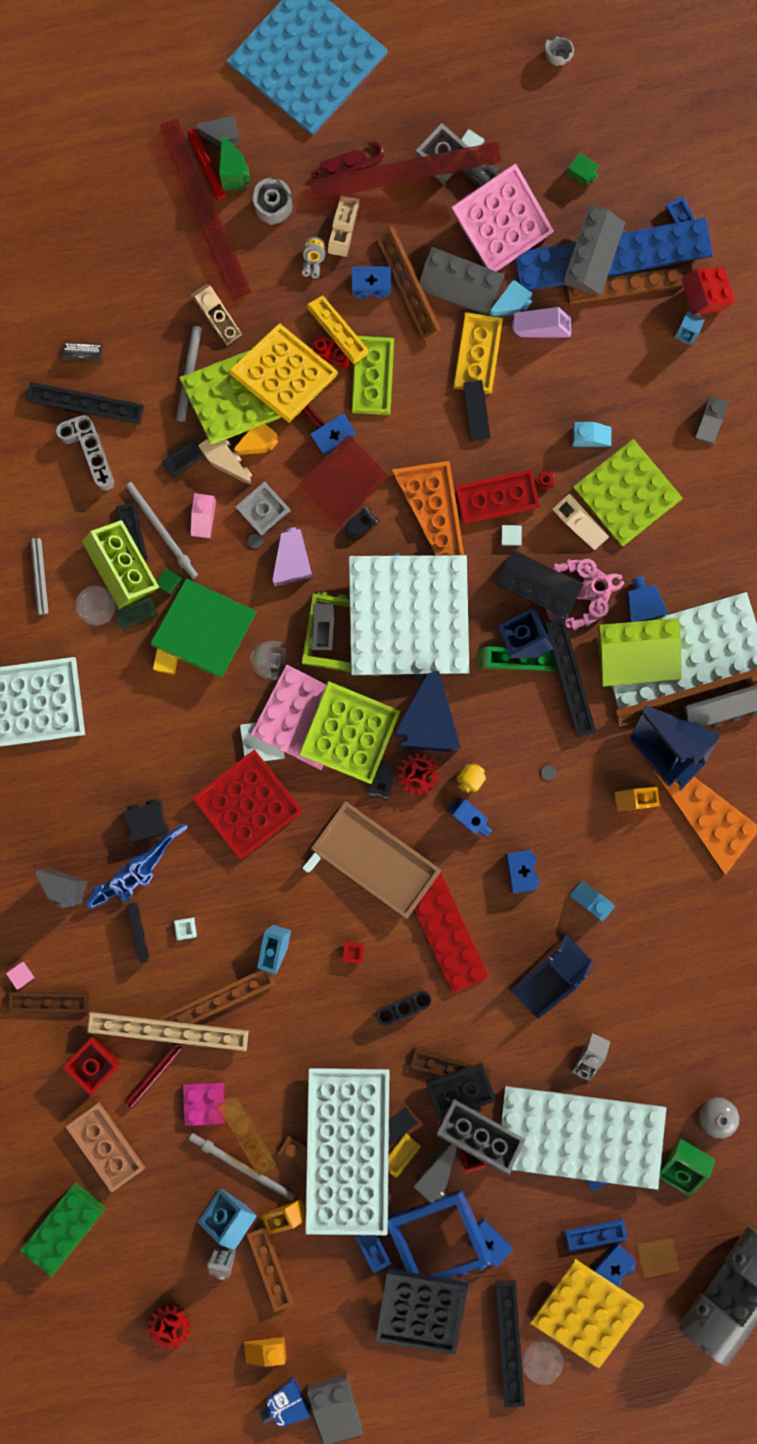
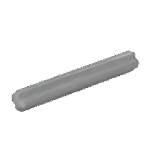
[30,538,48,615]

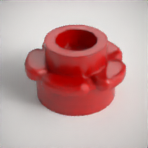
[536,471,555,490]

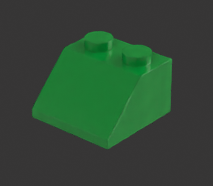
[220,137,250,191]
[659,1139,715,1197]

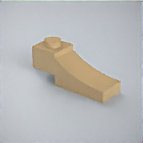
[328,195,360,257]

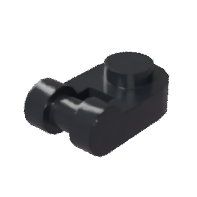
[345,506,380,540]
[369,764,394,801]

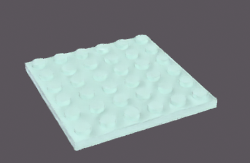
[349,555,469,675]

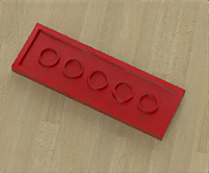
[414,872,489,994]

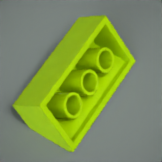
[82,520,159,609]

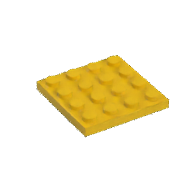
[229,323,338,423]
[531,1259,644,1368]

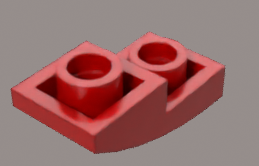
[311,335,351,370]

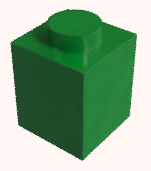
[567,153,599,188]

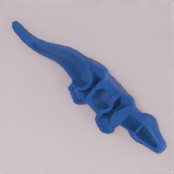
[86,824,188,908]

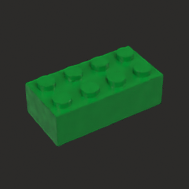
[21,1183,107,1277]

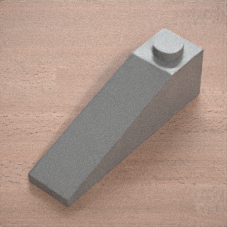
[208,1246,236,1280]

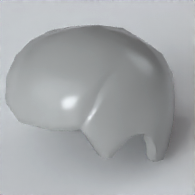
[544,36,574,66]

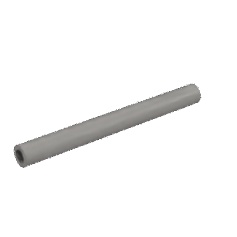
[176,326,202,422]

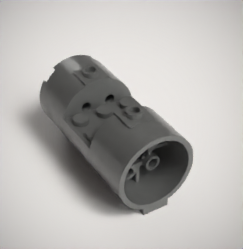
[677,1226,757,1366]

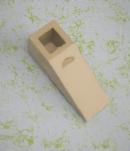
[191,284,242,346]
[198,439,252,485]
[553,494,609,550]

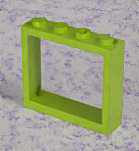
[302,592,380,677]

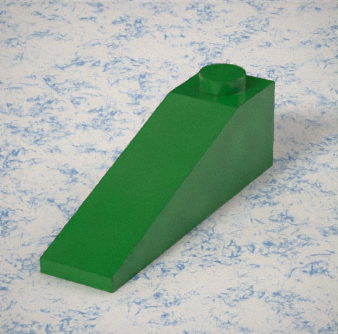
[478,646,558,671]

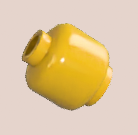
[456,763,486,793]

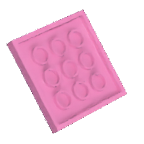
[450,164,554,272]
[251,665,326,770]

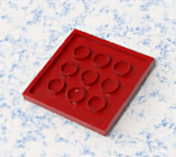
[192,749,303,860]

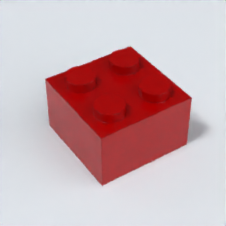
[681,266,735,315]
[62,1036,123,1096]

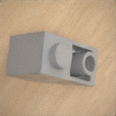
[572,1033,610,1081]

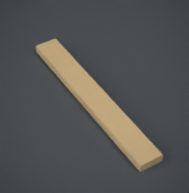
[87,1012,249,1051]

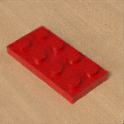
[455,469,540,525]

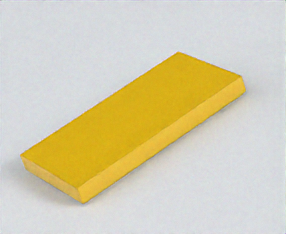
[453,312,503,394]

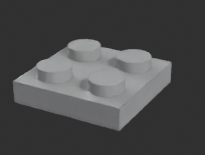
[236,481,291,536]

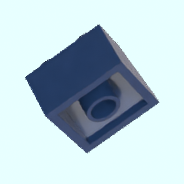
[499,608,554,658]

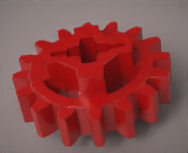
[397,753,440,796]
[147,1304,192,1351]

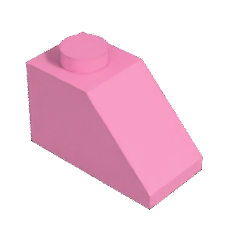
[191,493,216,539]

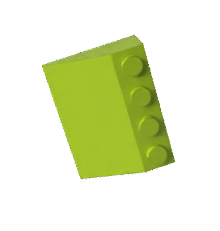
[597,618,682,686]

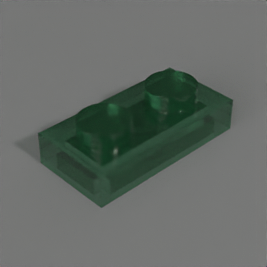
[114,597,159,630]

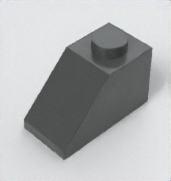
[197,116,240,148]
[695,396,728,444]
[312,604,334,650]

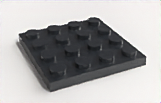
[376,1269,469,1355]

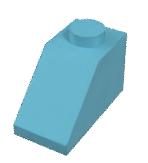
[490,280,532,317]
[572,422,611,447]

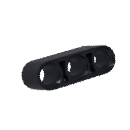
[377,990,432,1026]

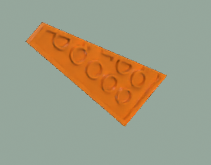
[392,461,464,556]
[653,770,757,875]

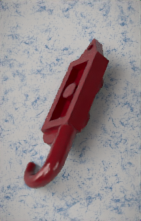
[312,141,384,183]

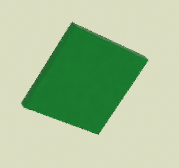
[151,578,257,679]

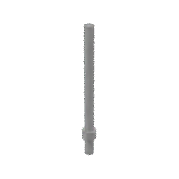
[125,482,198,580]
[189,1133,296,1201]

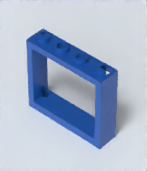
[387,1189,491,1279]

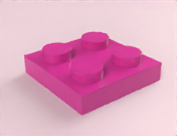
[183,1082,226,1126]

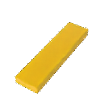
[307,295,369,364]

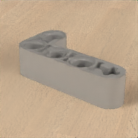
[56,416,114,491]

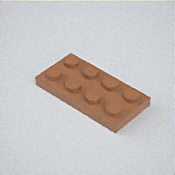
[66,1102,146,1193]

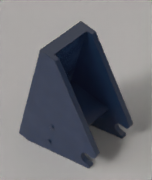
[396,671,460,752]
[630,705,720,790]
[509,934,594,1019]

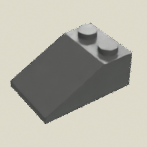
[413,1141,457,1203]
[307,1373,364,1444]

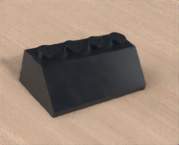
[495,550,585,619]

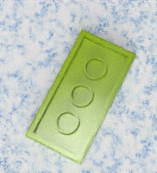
[352,336,394,415]

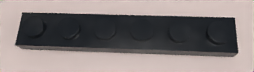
[26,382,144,425]
[545,618,596,738]
[495,1280,525,1408]

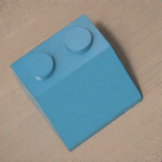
[198,1188,257,1250]

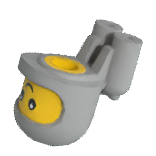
[302,237,326,278]

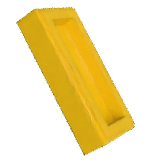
[388,1133,421,1178]

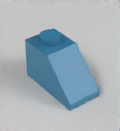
[674,311,705,345]
[569,880,615,922]
[257,925,291,974]

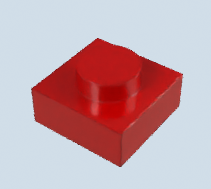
[343,942,364,964]

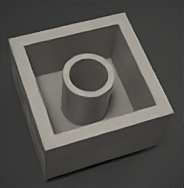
[415,123,470,185]

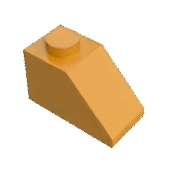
[234,423,278,455]
[615,787,660,812]
[261,1199,306,1235]
[244,1337,286,1367]

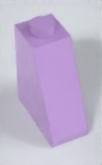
[512,307,571,337]
[273,527,312,586]

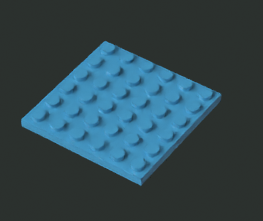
[227,0,388,136]

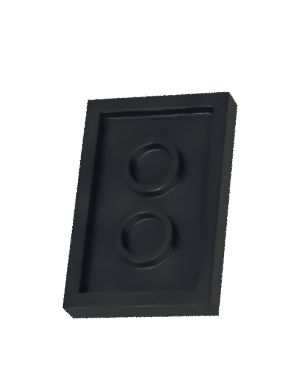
[426,1062,496,1119]

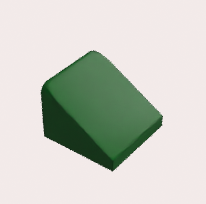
[157,569,182,595]

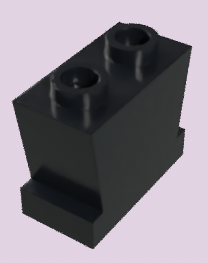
[122,799,171,843]

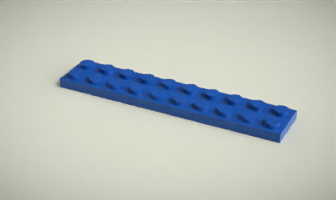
[515,218,713,291]

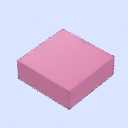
[6,962,35,990]

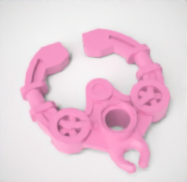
[547,559,624,631]

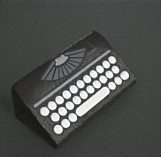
[61,342,103,364]

